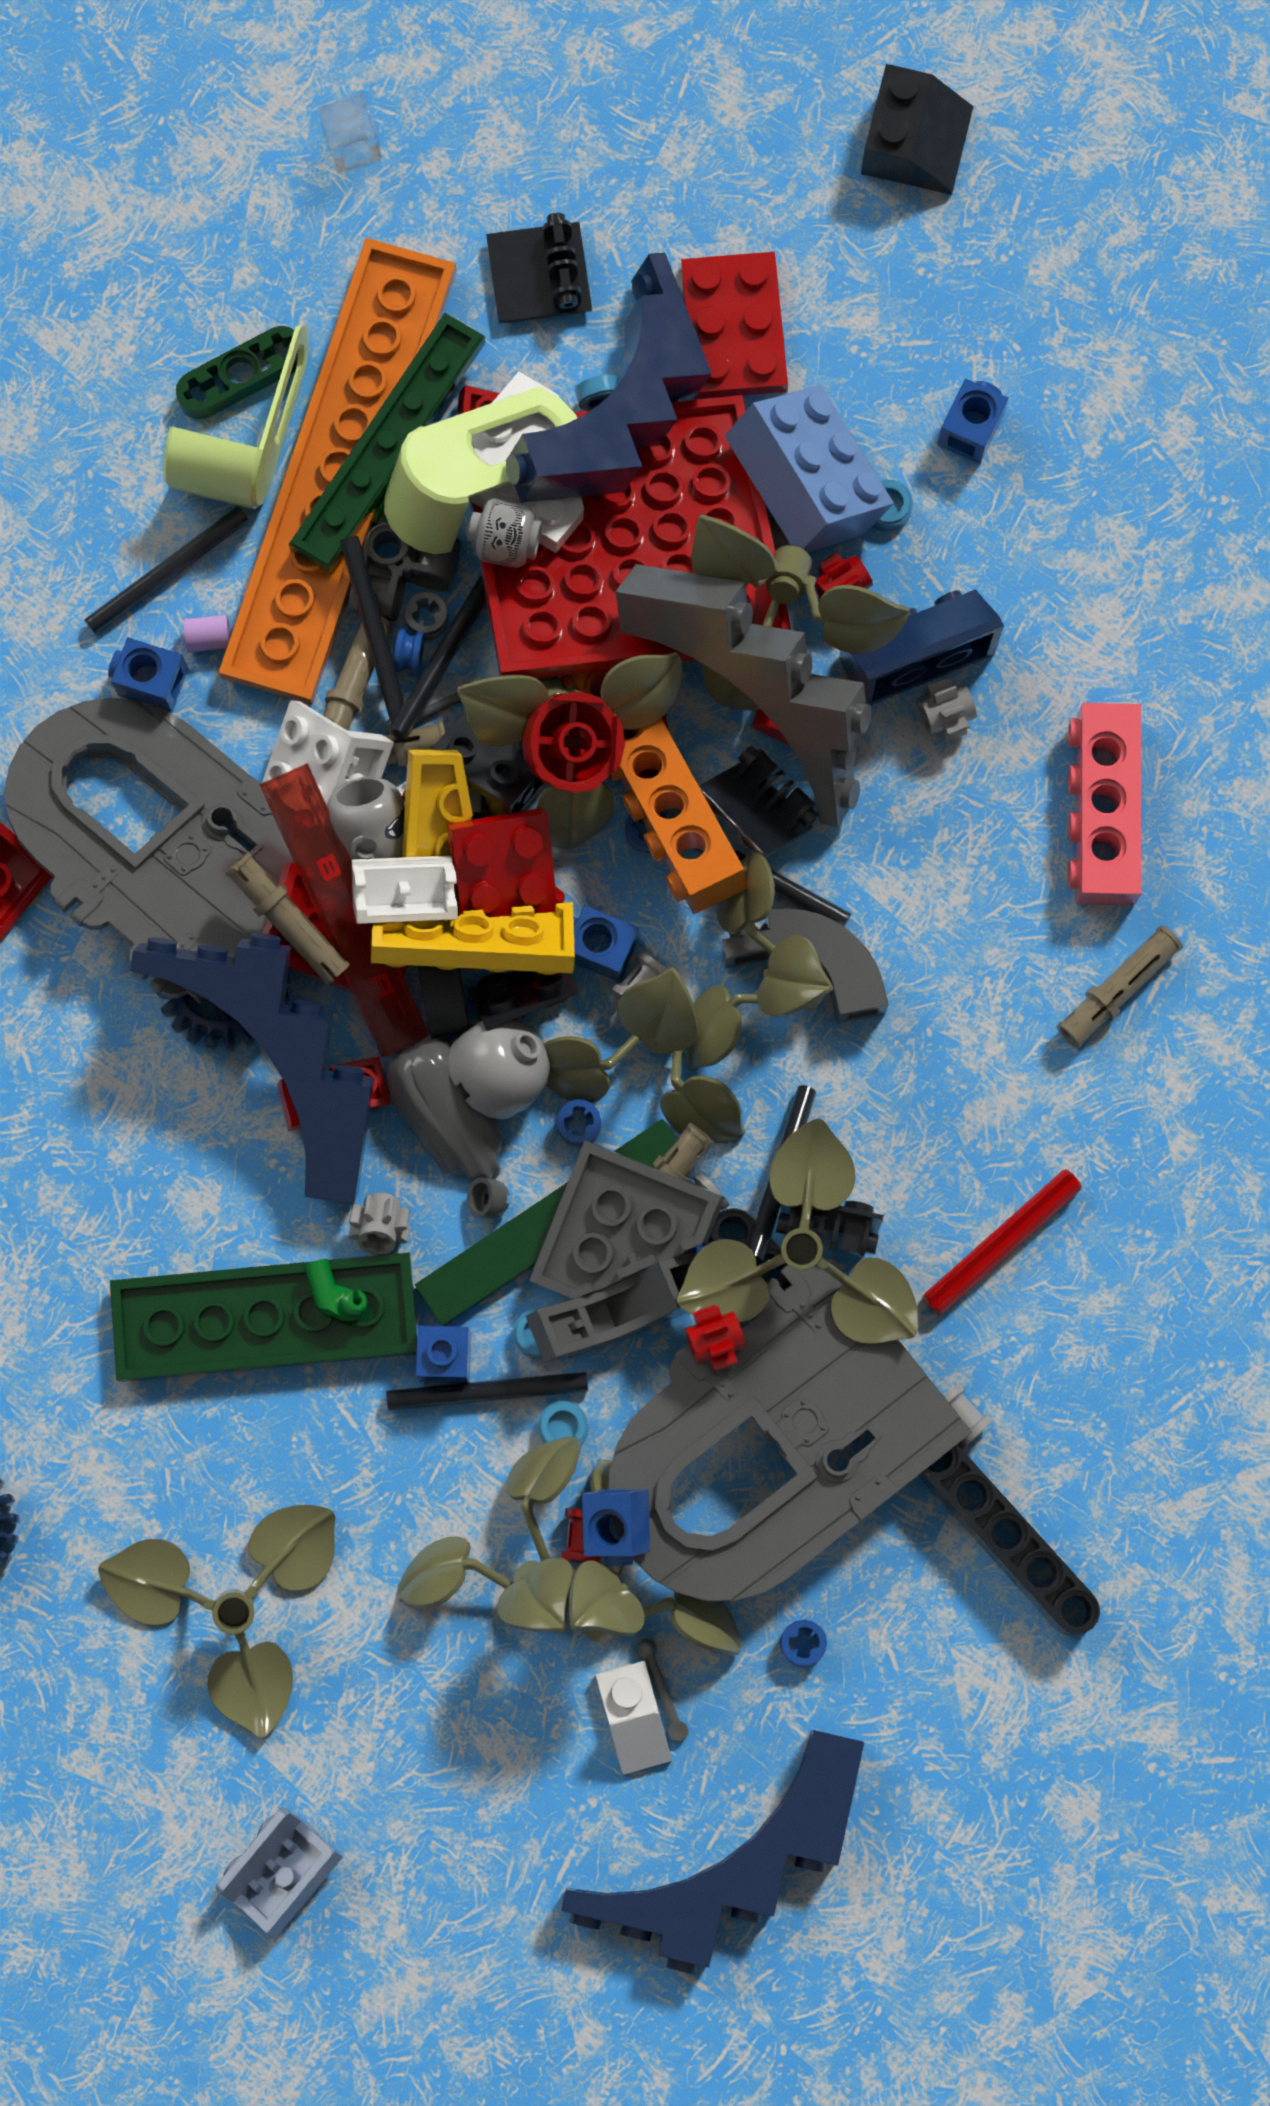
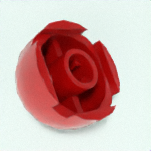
[521,692,625,793]

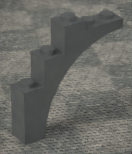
[615,564,872,827]

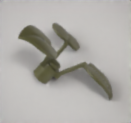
[691,514,910,711]
[457,652,682,849]
[684,851,834,1071]
[543,967,745,1143]
[677,1119,918,1344]
[397,1437,581,1632]
[569,1459,741,1656]
[98,1505,335,1738]

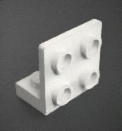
[261,701,394,829]

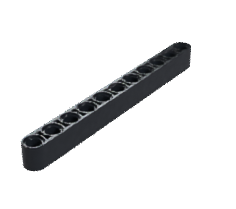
[710,1208,1100,1635]

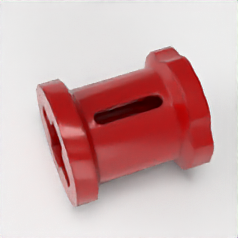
[560,1508,602,1563]

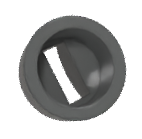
[467,1177,510,1219]

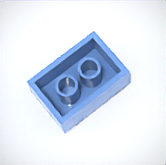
[725,385,894,552]

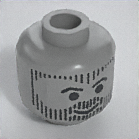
[467,498,542,569]

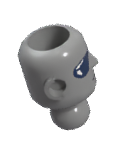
[326,777,405,871]

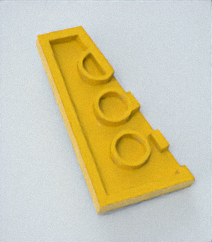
[402,750,473,921]
[371,902,575,975]

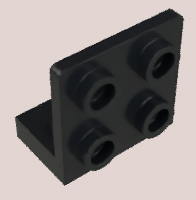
[431,711,545,817]

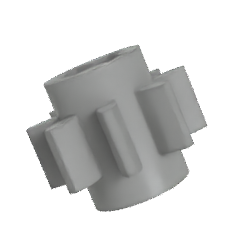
[918,677,977,742]
[349,1192,410,1255]

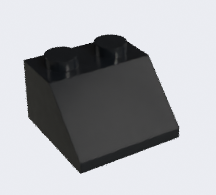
[861,64,974,195]

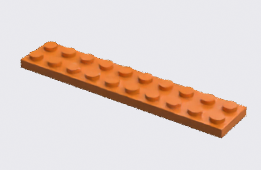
[218,238,457,705]

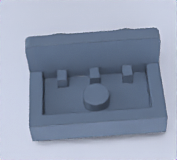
[215,1807,343,1939]

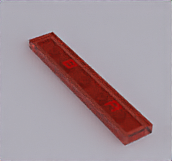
[259,763,429,1057]

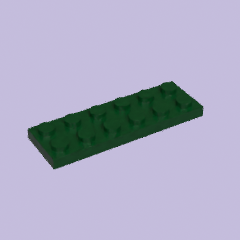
[110,1252,417,1382]

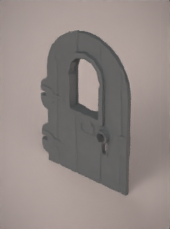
[4,698,346,1004]
[608,1258,972,1601]

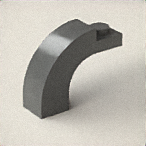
[721,909,889,1024]
[525,1252,695,1363]

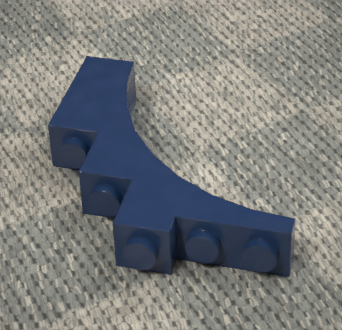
[130,933,375,1204]
[561,1730,864,1974]

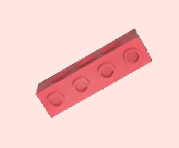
[1067,703,1141,906]

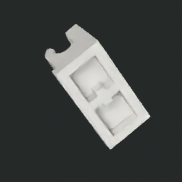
[352,856,458,924]

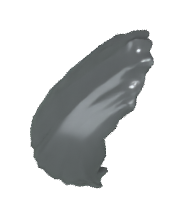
[387,1035,505,1182]

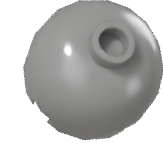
[449,1019,550,1120]

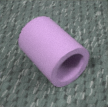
[183,615,231,653]

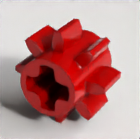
[814,552,873,599]
[684,1304,746,1371]

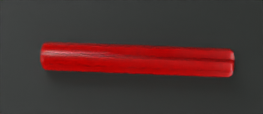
[923,1169,1082,1315]

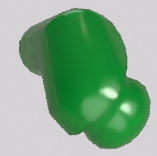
[304,1259,367,1321]

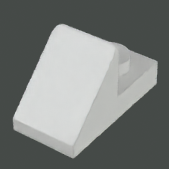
[595,1661,672,1775]

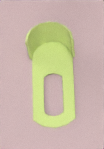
[162,324,309,509]
[384,387,577,554]

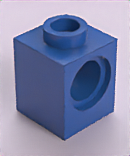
[937,378,1009,464]
[108,637,188,713]
[573,905,639,983]
[416,1325,471,1383]
[582,1489,650,1566]

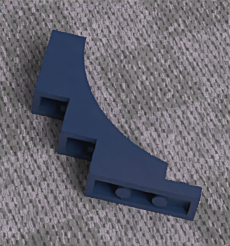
[505,253,712,503]

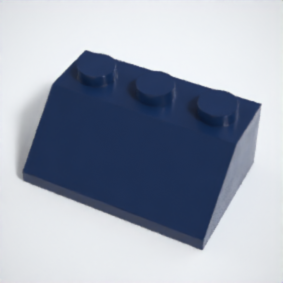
[839,589,1004,706]

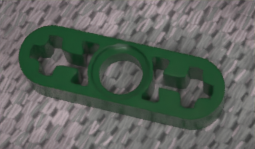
[176,326,298,419]

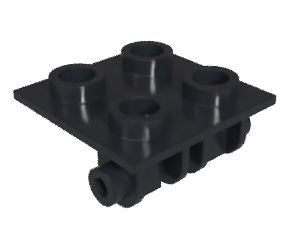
[486,213,592,324]
[699,746,820,858]
[467,970,580,1030]
[776,1201,884,1257]

